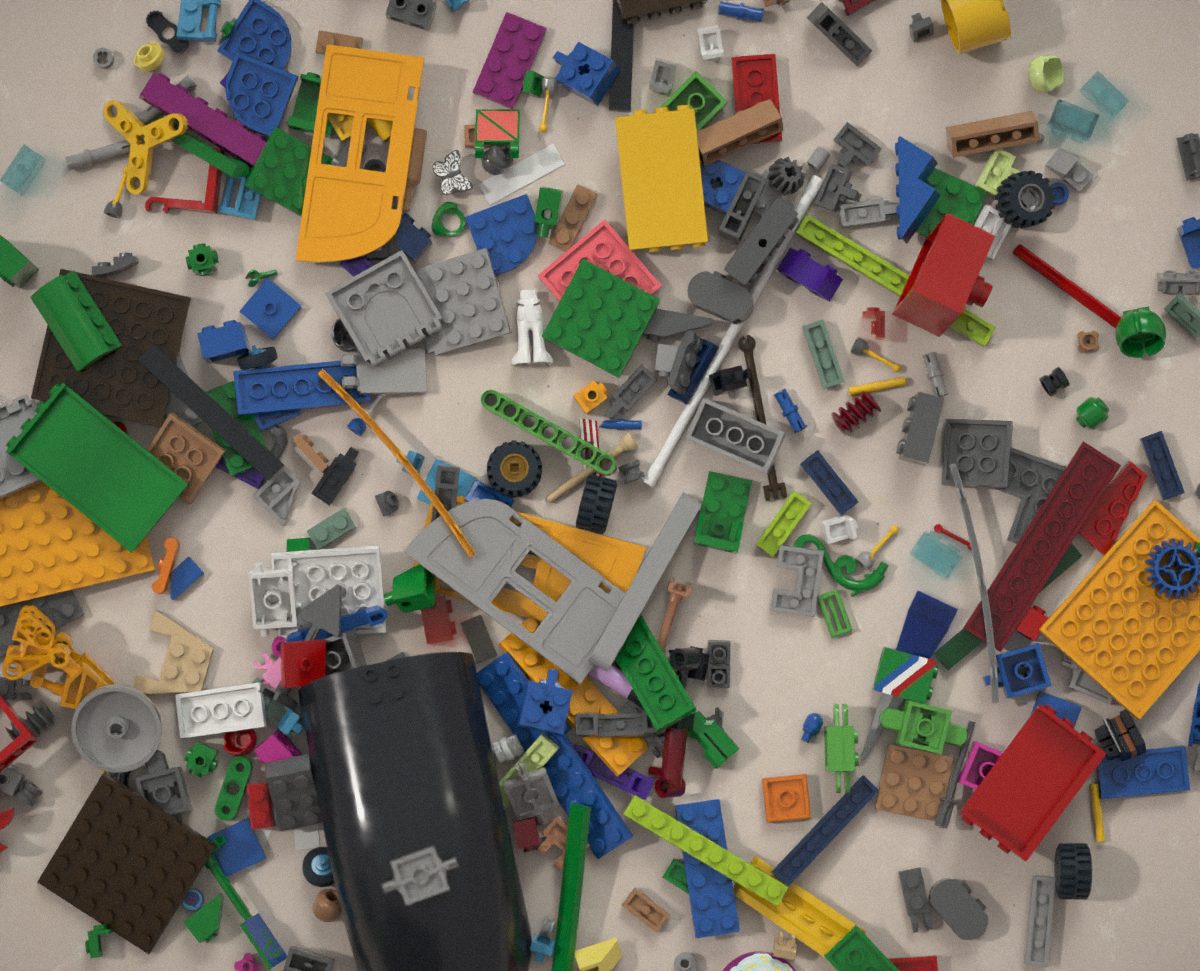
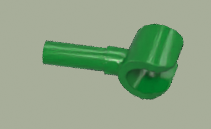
[245,270,277,287]

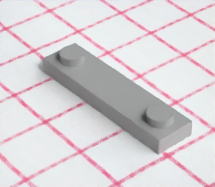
[1025,875,1056,967]

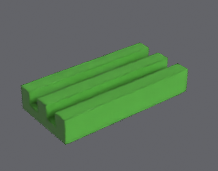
[817,589,853,638]

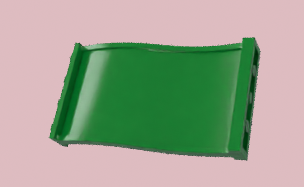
[6,382,189,553]

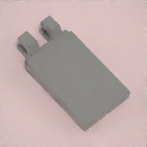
[340,348,427,395]

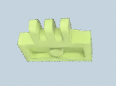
[975,149,1020,196]

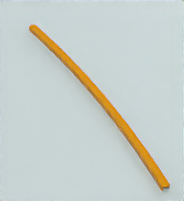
[317,369,475,558]

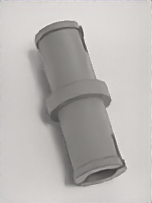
[923,352,948,397]

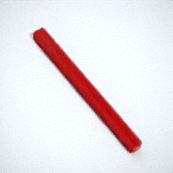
[1013,244,1121,329]

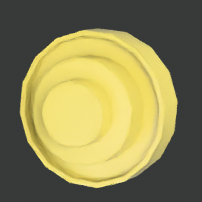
[134,42,165,72]

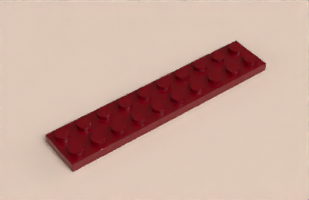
[963,441,1121,652]

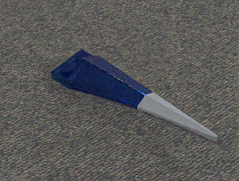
[861,590,958,761]

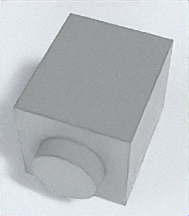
[654,344,679,378]

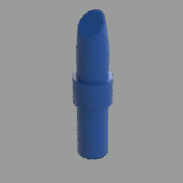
[599,419,642,430]

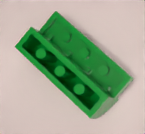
[30,270,122,372]

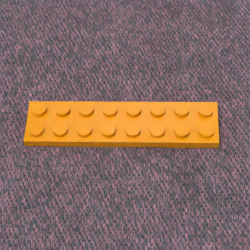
[498,615,648,777]

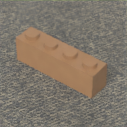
[697,99,783,167]
[946,111,1040,158]

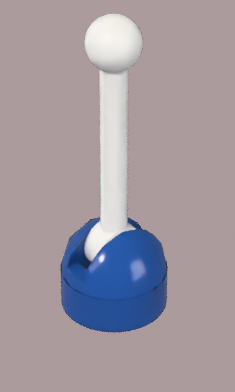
[347,394,386,437]

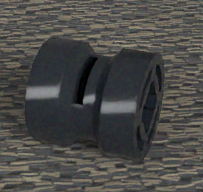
[1039,367,1070,397]

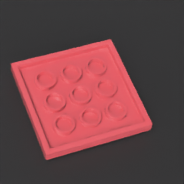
[537,219,662,302]

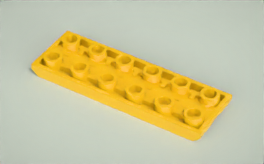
[733,856,866,957]

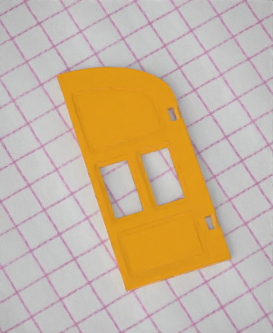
[295,44,425,262]
[414,489,646,621]

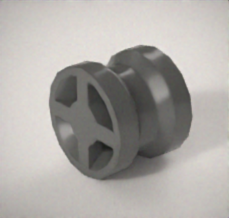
[618,460,645,484]
[15,779,43,807]

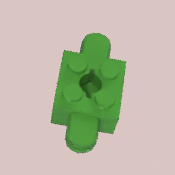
[879,700,967,755]
[824,704,859,793]

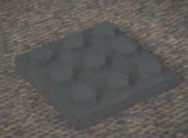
[942,419,1013,488]

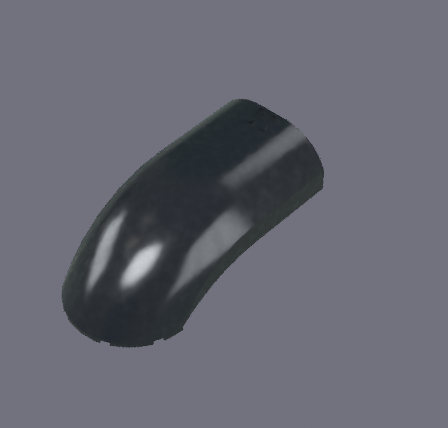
[298,652,532,971]

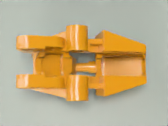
[2,605,115,709]

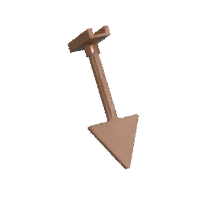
[657,577,692,673]

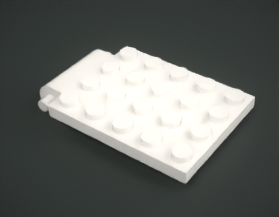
[248,545,387,639]

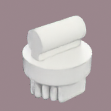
[492,735,524,763]

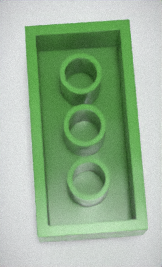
[654,71,728,131]

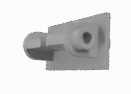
[1157,270,1200,294]

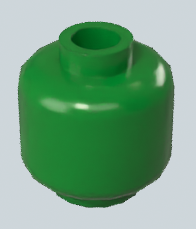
[1076,397,1110,430]

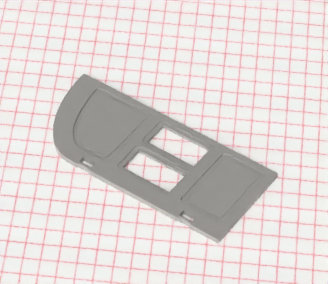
[404,499,625,684]

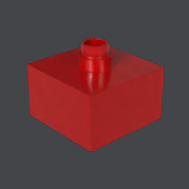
[892,213,995,337]

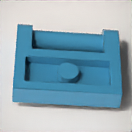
[177,0,221,42]
[217,174,261,221]

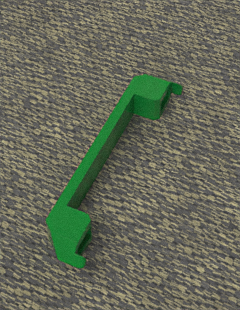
[171,121,251,178]

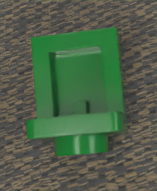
[85,924,113,958]

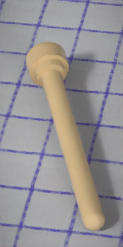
[546,433,638,503]

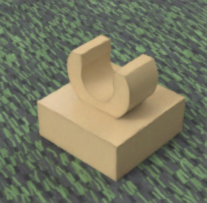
[773,932,797,960]

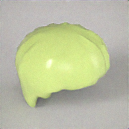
[1028,55,1064,93]

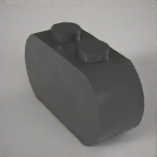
[687,271,754,325]
[929,878,988,940]

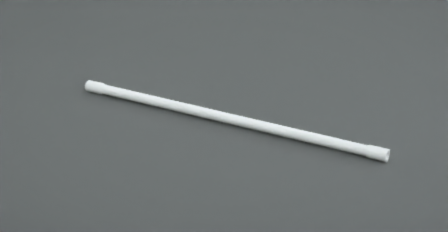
[642,175,824,488]

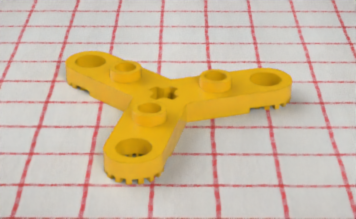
[103,100,188,194]

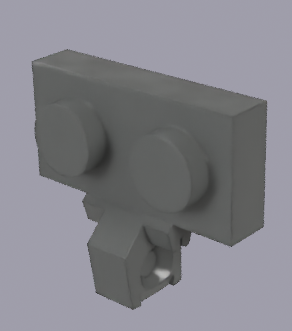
[833,122,882,168]
[814,164,862,212]

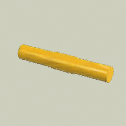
[848,377,906,396]
[1090,783,1105,842]

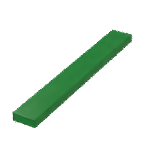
[552,803,591,971]

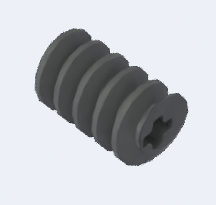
[5,700,55,740]

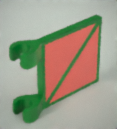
[475,109,520,158]

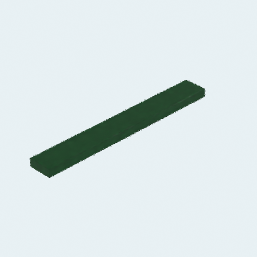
[933,543,1082,670]

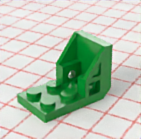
[693,471,752,554]

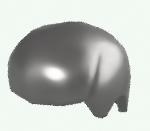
[331,319,358,352]

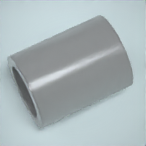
[807,146,831,171]

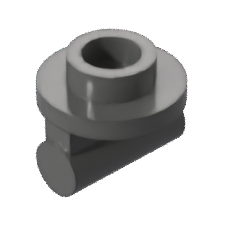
[375,491,399,517]

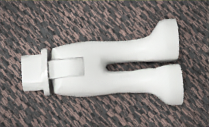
[511,290,553,367]

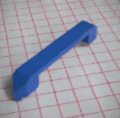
[285,605,388,642]

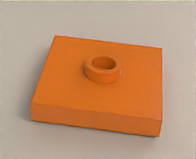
[762,774,811,823]

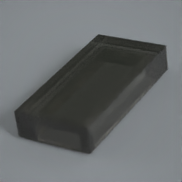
[460,615,498,664]

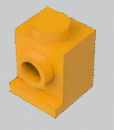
[573,380,608,415]

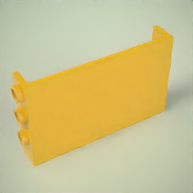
[615,104,710,252]

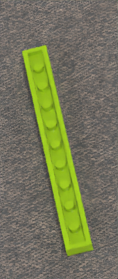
[795,214,996,348]

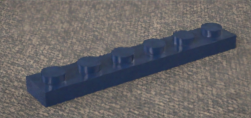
[771,775,879,886]

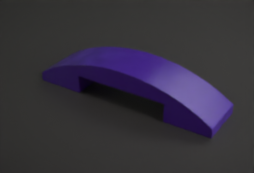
[573,743,655,801]

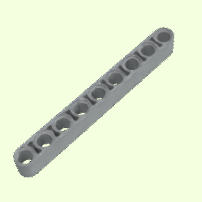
[588,492,702,671]

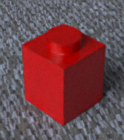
[1015,605,1048,641]

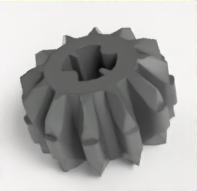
[767,156,806,196]

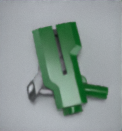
[687,707,739,769]

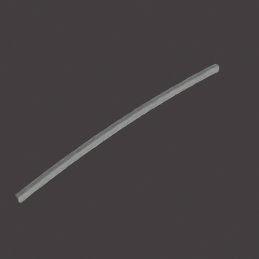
[949,463,999,703]

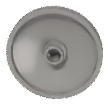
[71,684,162,773]

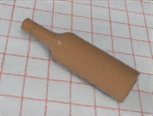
[402,128,427,212]

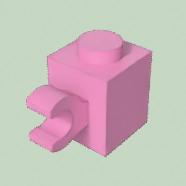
[254,653,281,688]

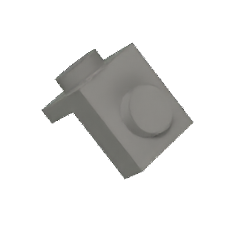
[649,58,678,95]

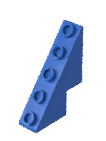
[895,136,940,244]

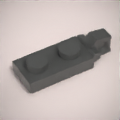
[605,365,658,420]

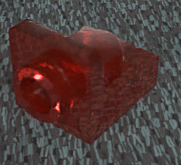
[862,307,885,340]

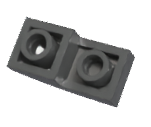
[92,253,139,277]
[707,640,731,688]

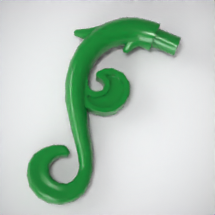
[794,534,889,597]

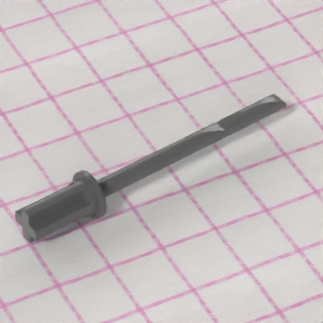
[934,721,976,829]

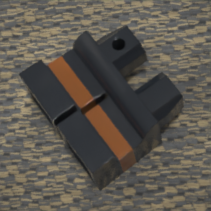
[1094,709,1146,762]

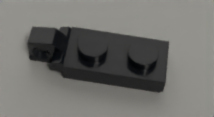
[311,447,359,506]

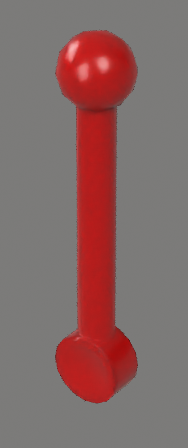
[934,524,972,550]

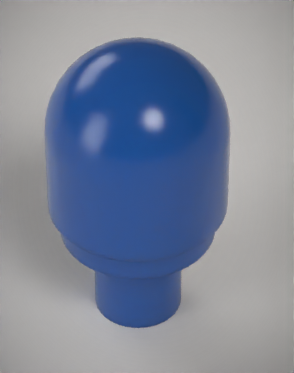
[801,713,823,743]

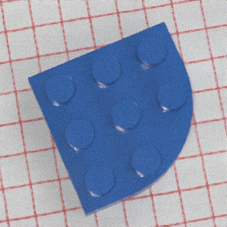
[217,0,292,70]
[225,52,299,136]
[465,194,537,276]

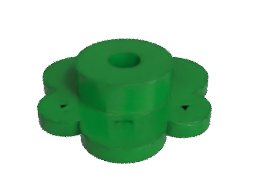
[220,18,236,40]

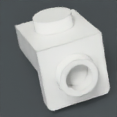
[697,25,724,61]
[821,514,858,544]

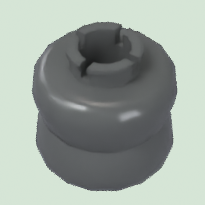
[481,145,513,176]

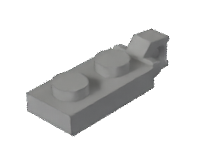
[839,199,899,228]

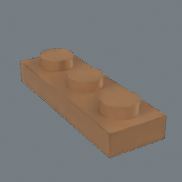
[548,184,597,252]

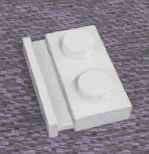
[974,205,1012,259]

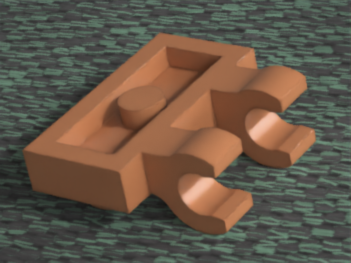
[537,816,590,870]

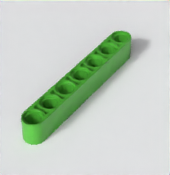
[481,390,617,476]

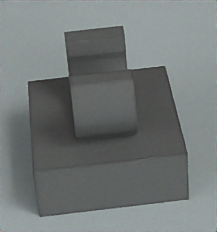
[910,13,934,43]

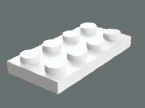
[176,682,267,739]

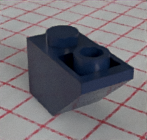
[397,213,432,263]

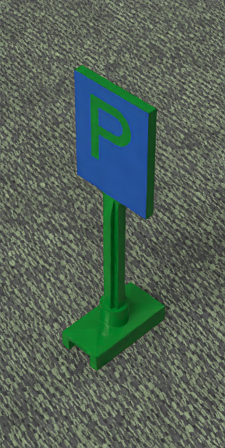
[205,835,287,970]

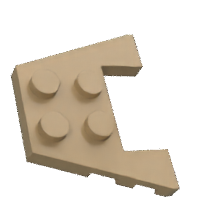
[133,611,214,694]

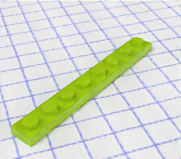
[623,795,789,907]

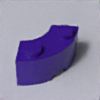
[776,248,843,302]

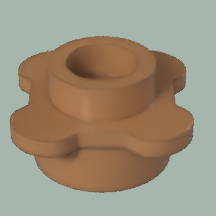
[1077,331,1099,353]

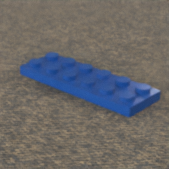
[233,361,371,416]
[675,799,740,939]

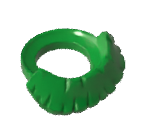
[432,202,465,237]

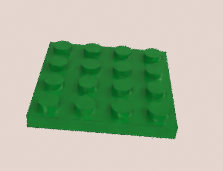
[542,259,661,378]

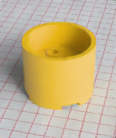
[940,0,1011,54]

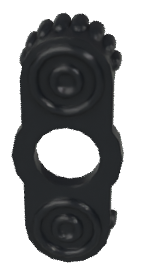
[146,10,189,53]

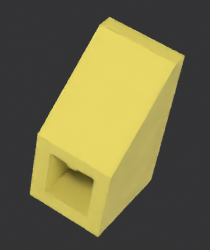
[575,938,622,971]

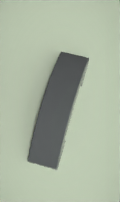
[431,465,460,522]
[575,711,666,738]

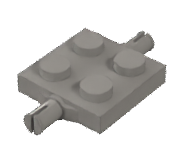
[1061,656,1113,705]
[503,763,559,826]
[382,846,458,905]

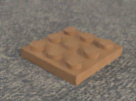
[147,412,226,505]
[875,744,954,821]

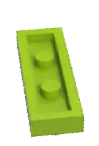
[755,491,812,557]

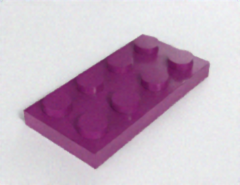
[473,12,547,109]

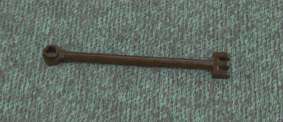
[738,335,787,501]

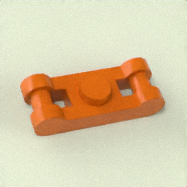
[152,537,180,594]

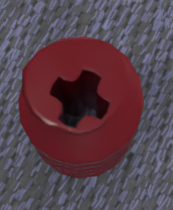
[831,391,881,437]

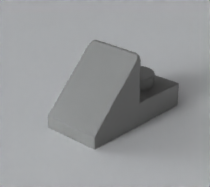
[1045,148,1094,193]

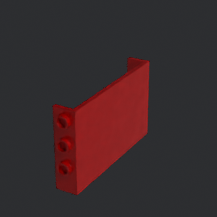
[959,704,1106,862]

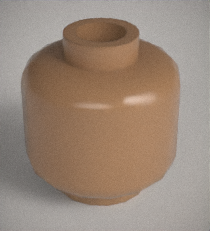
[312,889,341,922]

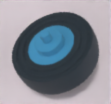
[237,345,278,370]
[302,847,335,887]

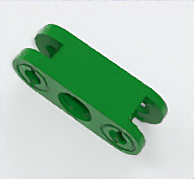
[215,756,253,821]

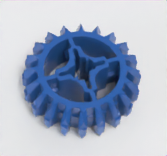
[1144,539,1200,599]

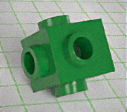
[186,243,219,277]
[184,742,219,778]

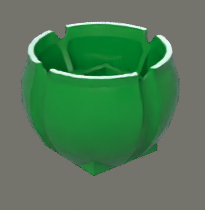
[1115,306,1166,358]

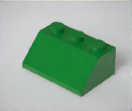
[0,235,39,288]

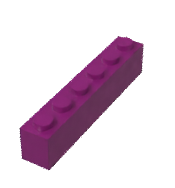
[139,73,266,168]

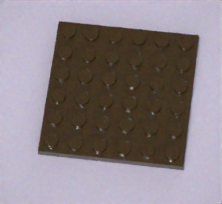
[31,268,191,427]
[37,772,217,954]

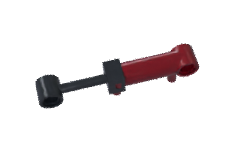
[648,648,701,798]

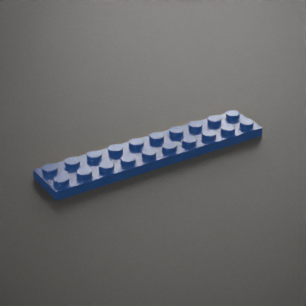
[477,651,633,860]

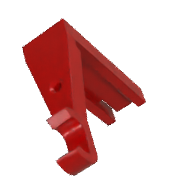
[145,147,225,214]

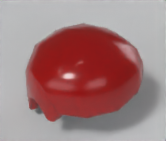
[223,729,257,757]

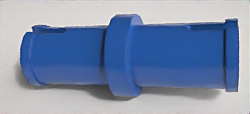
[718,1,764,22]
[773,388,807,434]

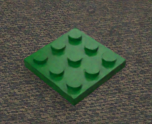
[244,127,333,217]
[915,168,988,237]

